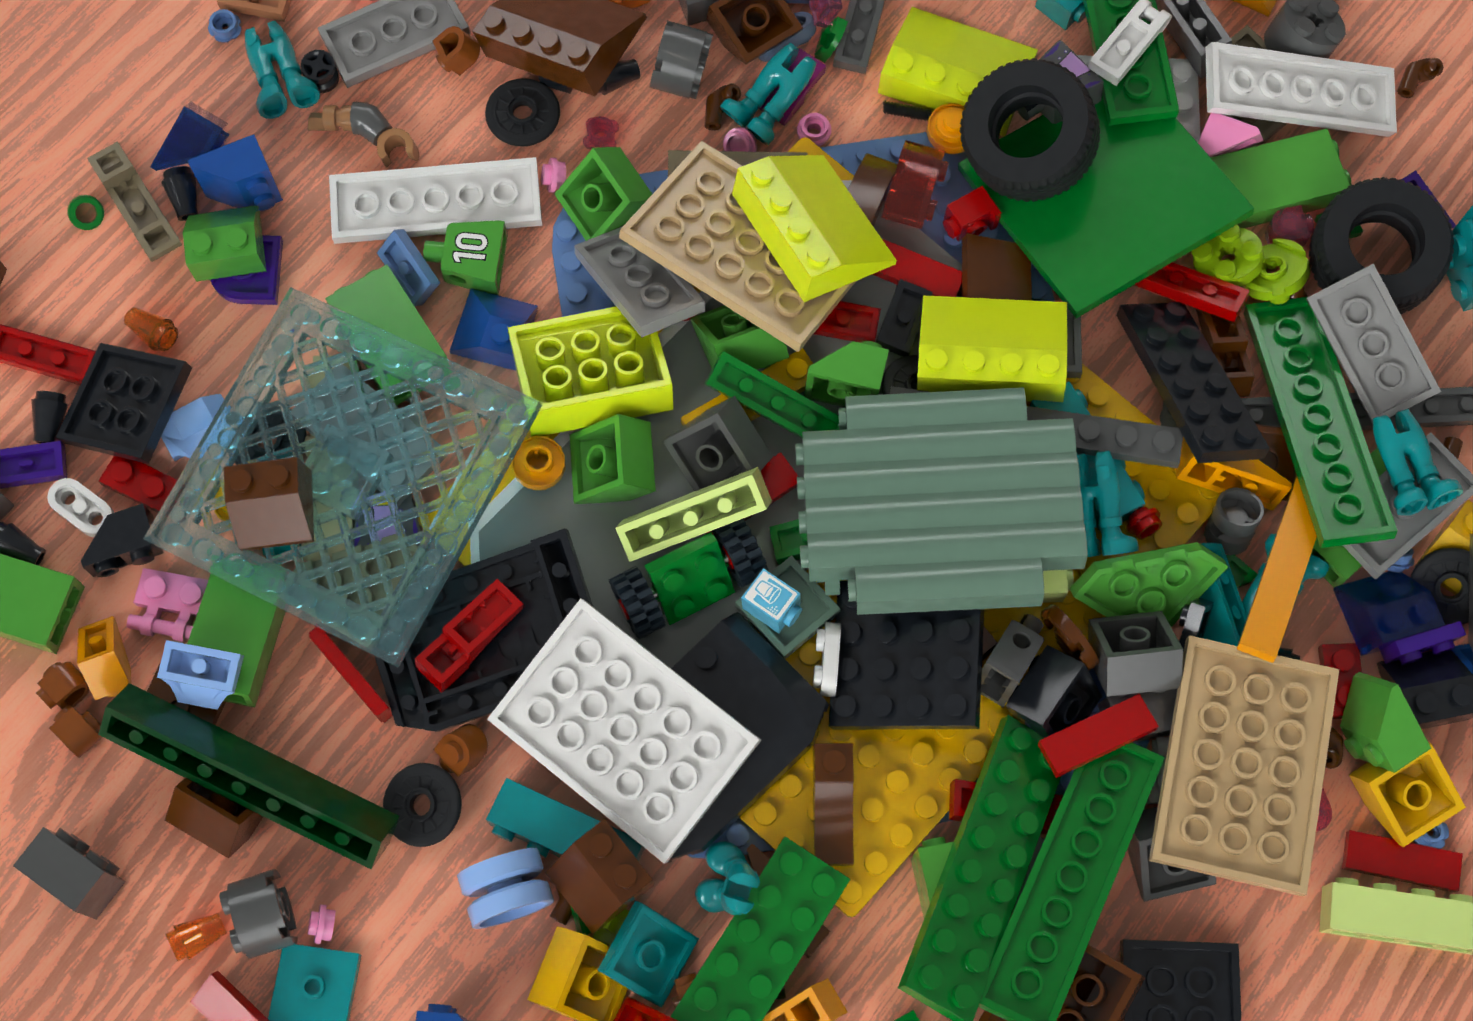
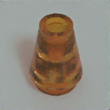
[124,307,178,351]
[165,913,227,962]

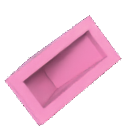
[1198,113,1264,158]

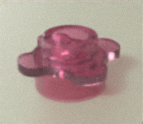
[583,116,619,149]

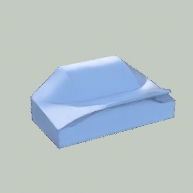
[161,394,235,461]
[157,640,244,710]

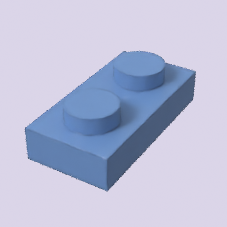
[377,229,440,306]

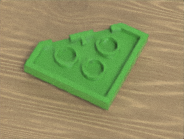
[1069,542,1228,627]

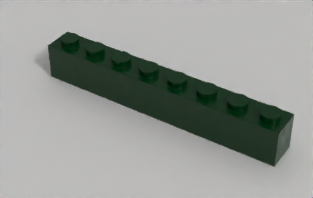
[98,683,400,869]

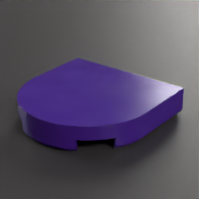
[210,235,283,305]

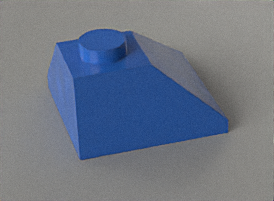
[450,288,538,371]

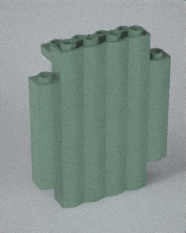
[795,387,1088,615]

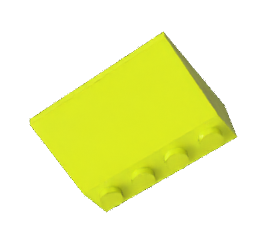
[878,7,1038,137]
[732,155,897,302]
[917,295,1067,402]
[507,306,673,437]

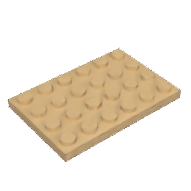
[619,141,856,352]
[1149,635,1340,896]

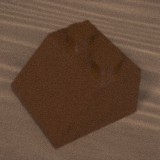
[706,0,803,64]
[224,457,314,551]
[165,778,263,858]
[545,818,654,935]

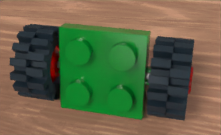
[609,519,769,639]

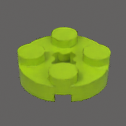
[1192,224,1264,287]
[1241,238,1311,304]

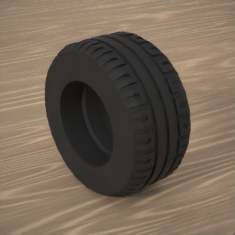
[960,58,1100,202]
[1309,177,1454,314]

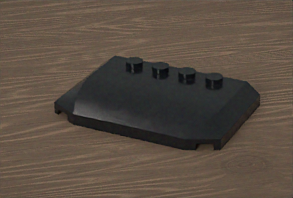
[373,528,593,732]
[662,612,829,864]

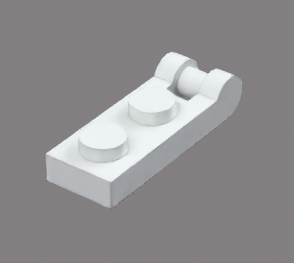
[1088,0,1172,86]

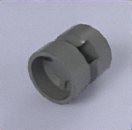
[1204,487,1264,555]

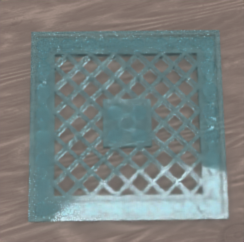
[143,287,542,668]

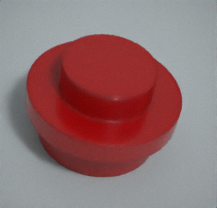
[1126,507,1163,540]

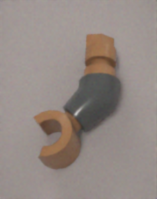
[308,102,420,168]

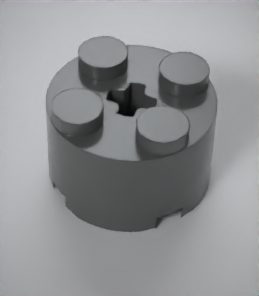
[1264,0,1346,58]
[650,20,713,99]
[219,869,298,959]

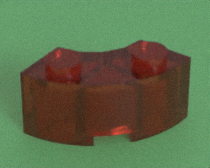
[881,140,949,229]

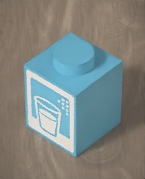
[741,568,802,633]

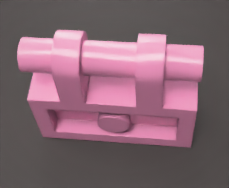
[127,568,208,642]

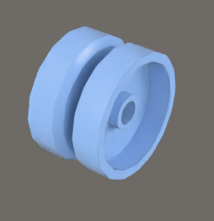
[457,848,554,929]

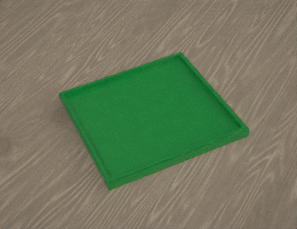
[958,97,1254,319]

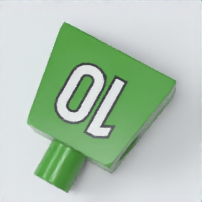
[423,220,508,295]

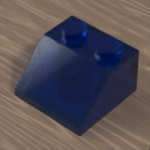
[150,102,230,171]
[1333,571,1445,656]

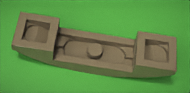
[87,141,182,262]

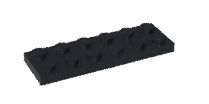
[1116,302,1270,463]

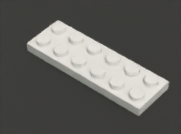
[1205,42,1397,137]
[329,157,542,244]

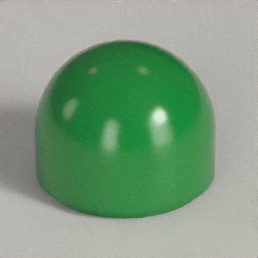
[67,195,104,230]

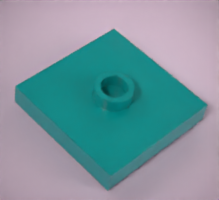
[597,901,699,1008]
[268,944,362,1021]

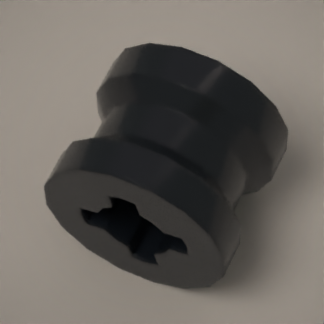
[300,50,339,93]

